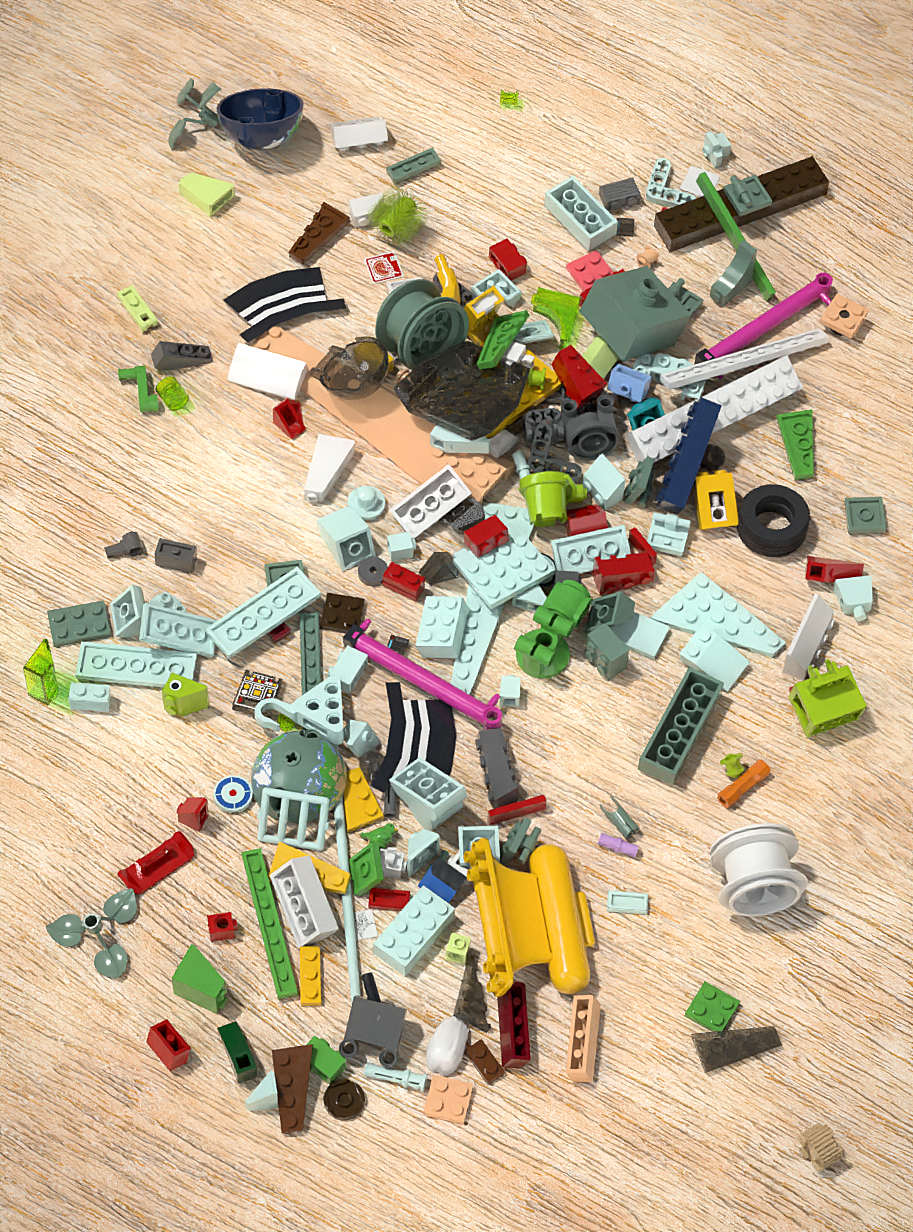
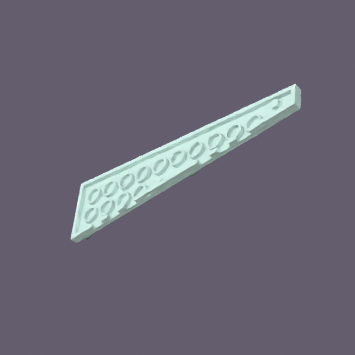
[451,502,534,695]

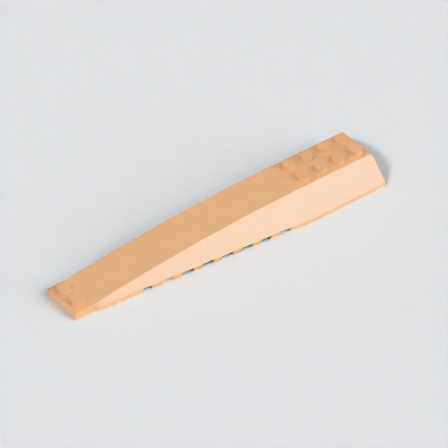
[250,325,516,518]

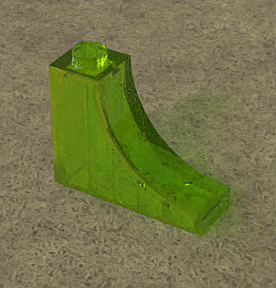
[531,287,580,350]

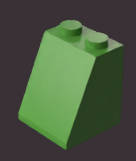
[172,944,228,1014]

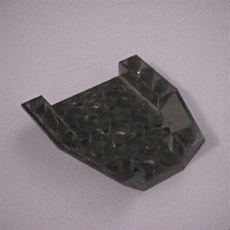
[394,341,530,441]

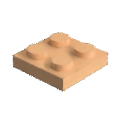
[423,1075,473,1125]

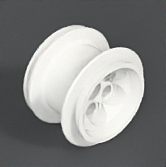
[710,823,808,917]

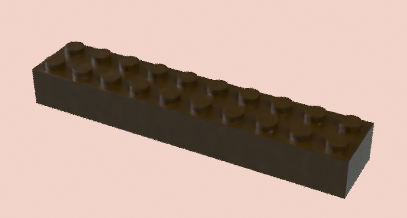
[654,156,829,252]

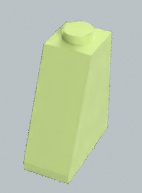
[178,173,235,217]

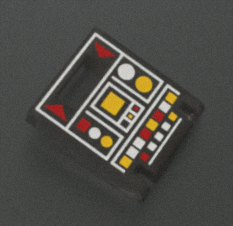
[232,669,283,718]

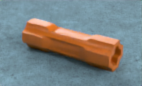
[717,759,771,808]

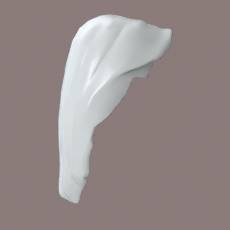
[426,1014,469,1076]

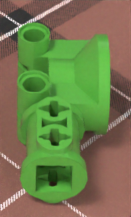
[514,580,593,679]

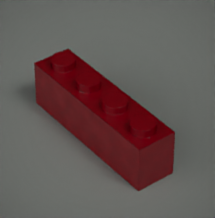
[497,981,531,1069]

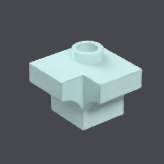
[702,131,731,169]
[343,719,380,757]

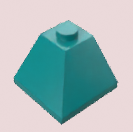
[627,397,665,431]

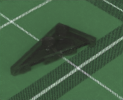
[453,955,491,1033]

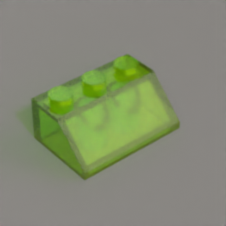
[23,638,59,706]

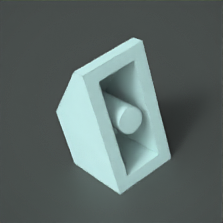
[512,584,547,612]

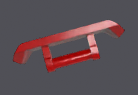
[117,831,194,894]

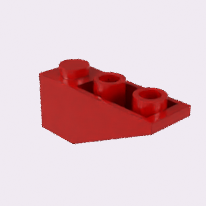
[805,556,864,582]

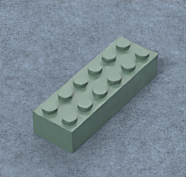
[638,667,724,786]

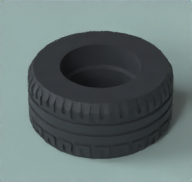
[737,484,810,557]

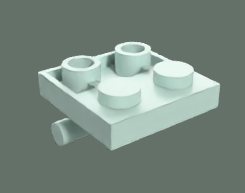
[647,512,691,556]

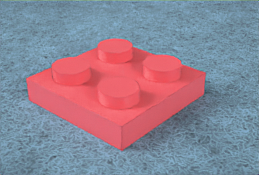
[566,250,613,291]

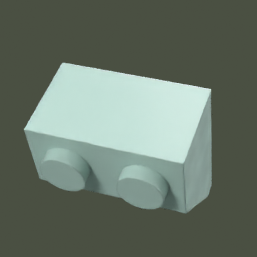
[582,454,625,510]

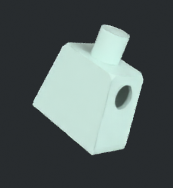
[833,575,873,621]

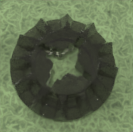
[700,444,725,471]

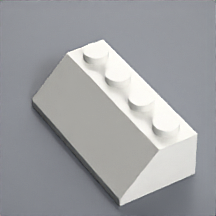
[782,593,835,681]
[270,855,339,949]

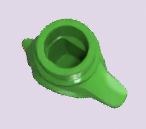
[360,823,398,851]

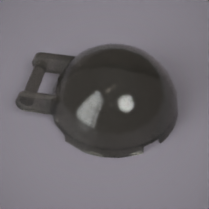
[309,336,389,401]

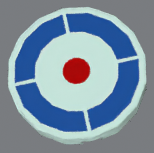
[213,775,253,813]

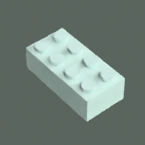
[544,176,618,251]
[373,886,455,977]

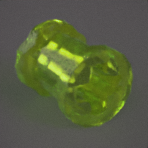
[500,90,519,107]

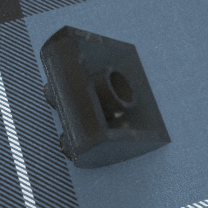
[439,497,485,535]

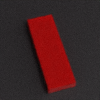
[487,795,547,826]

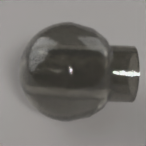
[359,750,384,782]

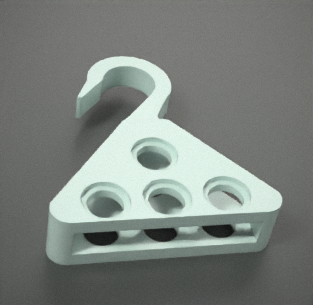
[255,675,344,745]

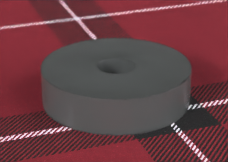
[358,557,388,587]

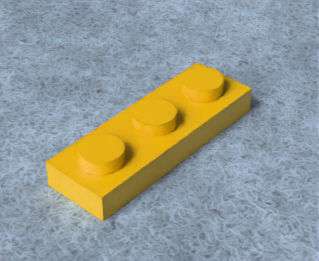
[300,946,321,1006]

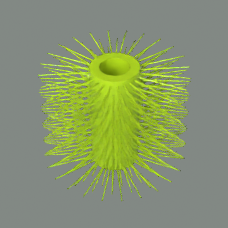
[365,183,429,248]

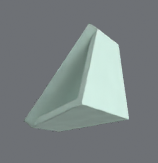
[245,1071,278,1111]

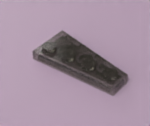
[691,1026,782,1073]

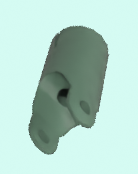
[599,796,640,839]

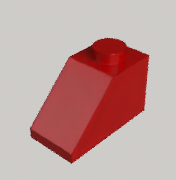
[176,797,209,832]

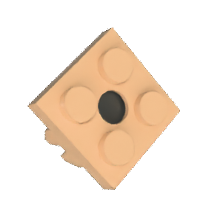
[819,293,869,338]

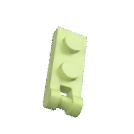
[117,285,158,333]

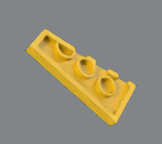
[268,841,351,895]

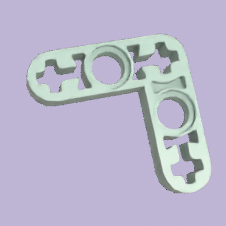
[646,158,696,208]

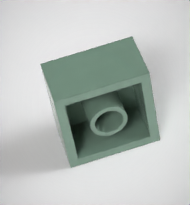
[585,623,629,681]

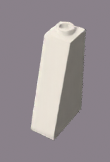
[304,434,355,503]

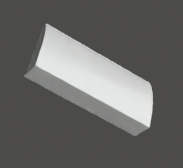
[227,343,308,400]
[389,464,472,539]

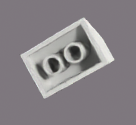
[329,116,388,151]

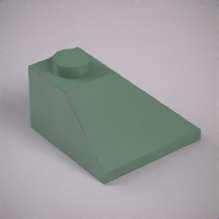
[585,591,636,634]

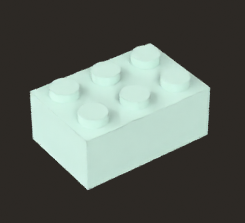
[416,596,469,658]

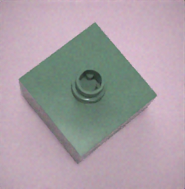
[579,266,691,361]

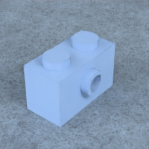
[607,364,652,403]

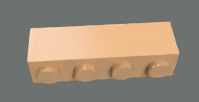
[566,995,601,1082]

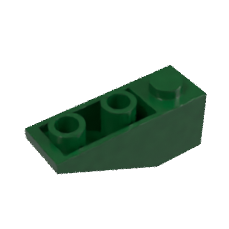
[217,1021,257,1083]

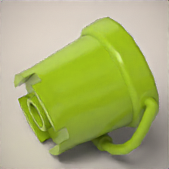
[518,471,577,527]

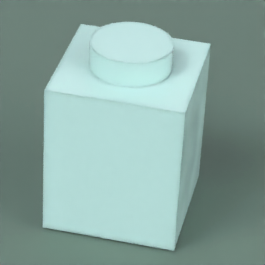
[387,532,416,561]
[499,675,521,707]

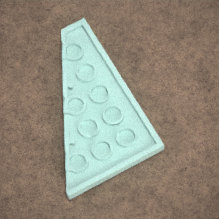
[651,572,786,658]

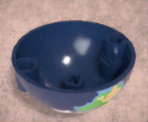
[216,88,304,150]

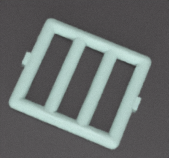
[257,787,330,851]

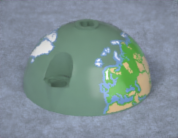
[251,729,347,823]

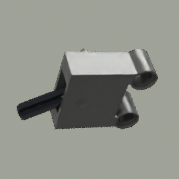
[339,972,408,1068]

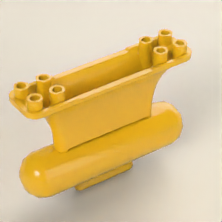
[463,838,595,997]

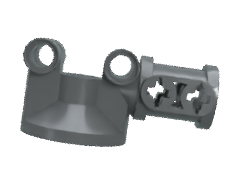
[522,395,619,461]

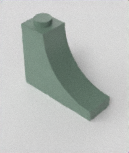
[710,240,757,307]

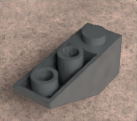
[151,341,213,370]

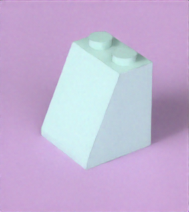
[317,505,376,571]

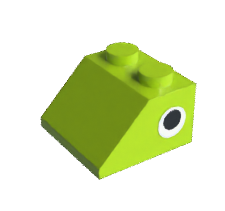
[162,673,210,717]

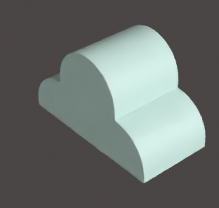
[389,757,467,831]

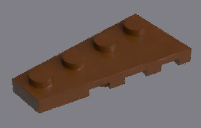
[288,202,351,265]
[272,1044,314,1134]

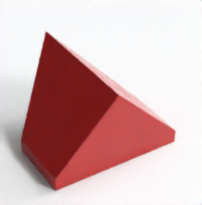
[273,398,306,439]

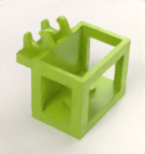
[788,659,867,738]

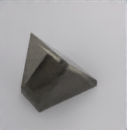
[419,552,459,586]

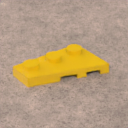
[343,767,384,833]

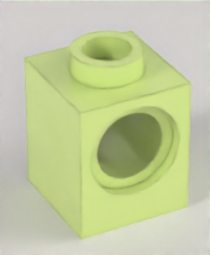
[446,933,471,965]

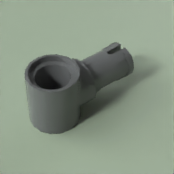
[104,531,144,558]

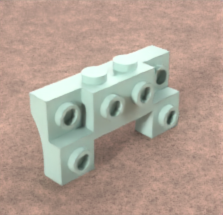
[632,353,708,400]

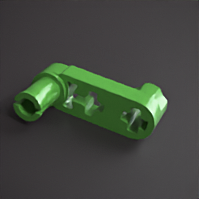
[118,365,159,412]

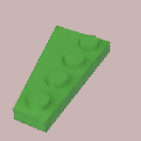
[477,310,530,369]
[776,409,813,480]

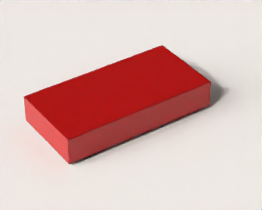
[628,527,657,565]
[368,888,410,911]

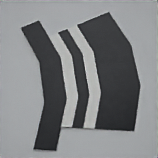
[223,267,346,343]
[371,682,456,793]

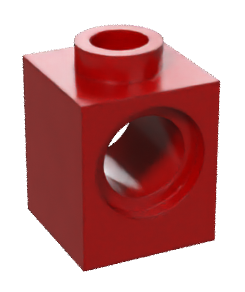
[207,912,238,942]

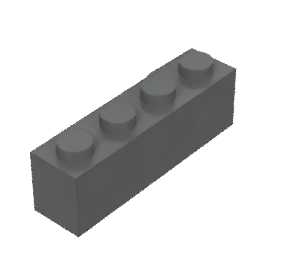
[475,728,519,809]

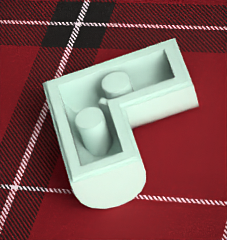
[471,269,522,306]

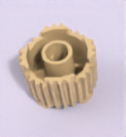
[797,1123,845,1172]

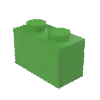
[306,1035,346,1085]

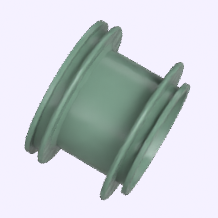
[375,279,469,374]

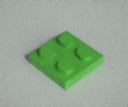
[349,842,384,896]
[684,981,740,1036]

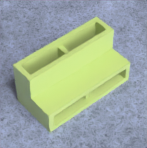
[582,336,619,379]

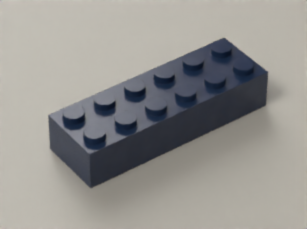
[655,397,722,515]

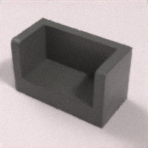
[154,538,197,573]

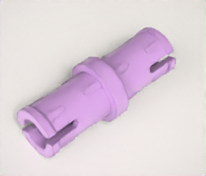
[598,833,639,858]

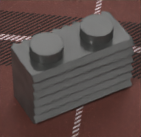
[599,177,640,211]

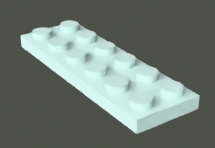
[205,567,321,659]
[75,641,197,688]

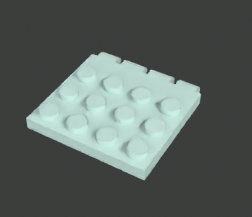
[452,523,555,610]

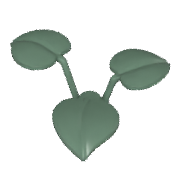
[168,78,222,150]
[46,889,137,978]

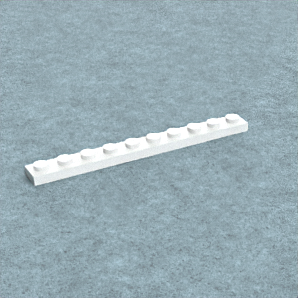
[660,328,829,390]

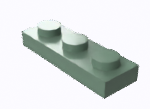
[386,147,441,184]

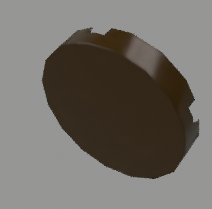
[323,1079,365,1121]

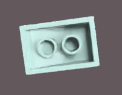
[679,624,750,692]

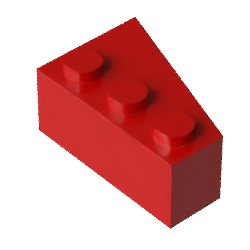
[551,344,608,410]
[592,552,655,595]

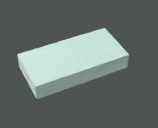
[607,890,648,915]

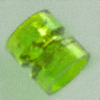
[155,376,189,411]

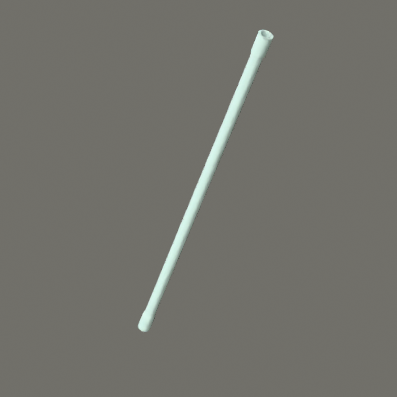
[329,741,361,1005]

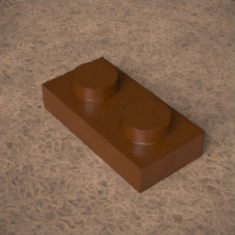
[464,1039,505,1085]

